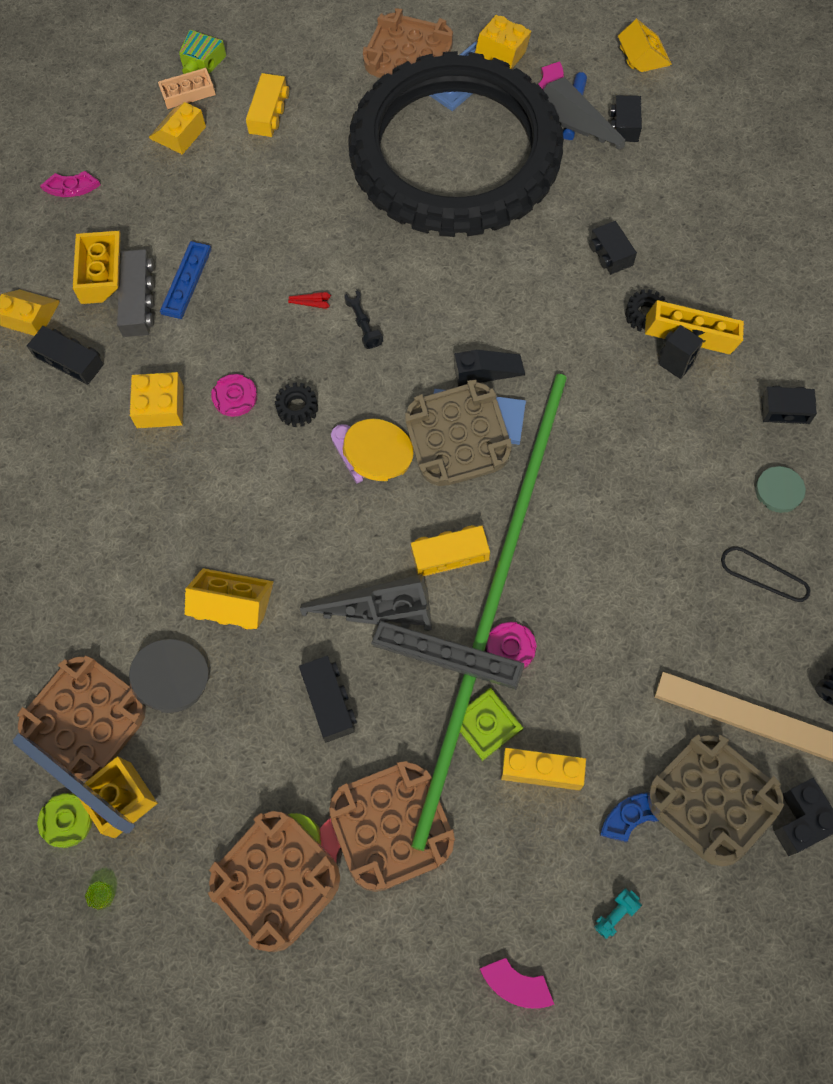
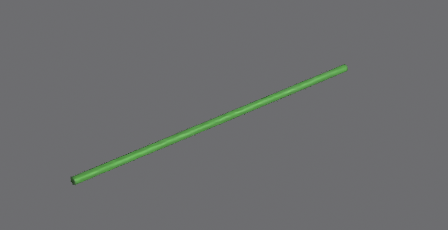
[411,374,567,851]

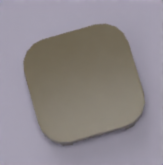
[405,380,512,486]
[648,734,785,867]

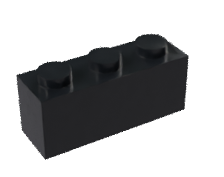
[27,326,104,385]
[299,655,357,743]

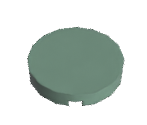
[755,466,806,513]

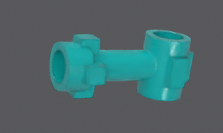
[594,888,642,940]

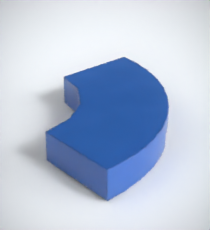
[600,793,659,842]

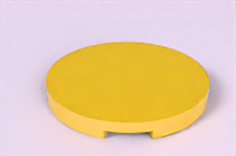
[342,419,413,481]

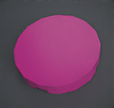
[211,374,257,417]
[486,622,537,668]

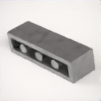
[117,250,154,337]

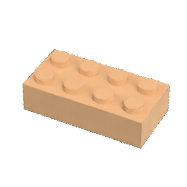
[158,68,215,109]

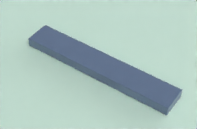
[12,733,135,833]

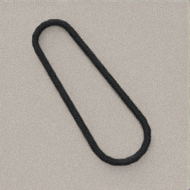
[721,547,811,602]

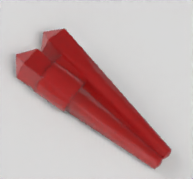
[288,292,331,309]

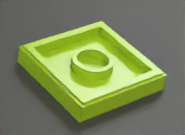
[460,688,523,761]

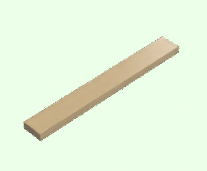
[654,672,833,762]

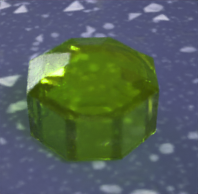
[85,881,115,910]

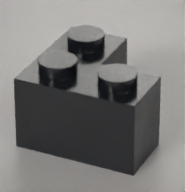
[774,777,833,856]

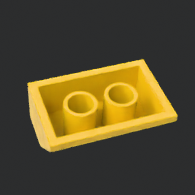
[73,231,121,304]
[184,568,274,629]

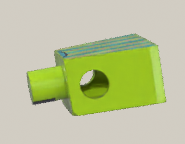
[179,30,226,74]

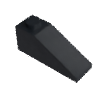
[454,350,525,386]

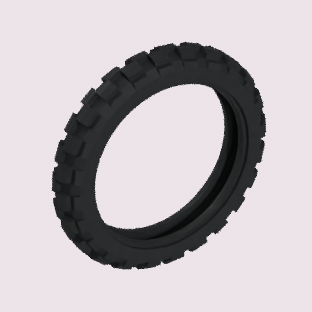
[348,51,564,237]

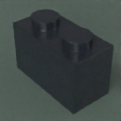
[610,95,642,142]
[589,220,637,275]
[658,325,704,379]
[761,386,817,424]

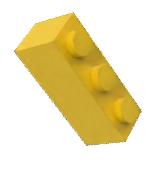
[246,73,289,137]
[411,525,490,576]
[501,748,586,790]

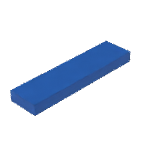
[160,241,212,319]

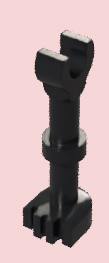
[344,290,383,349]

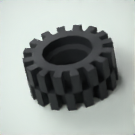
[625,289,668,332]
[275,382,318,427]

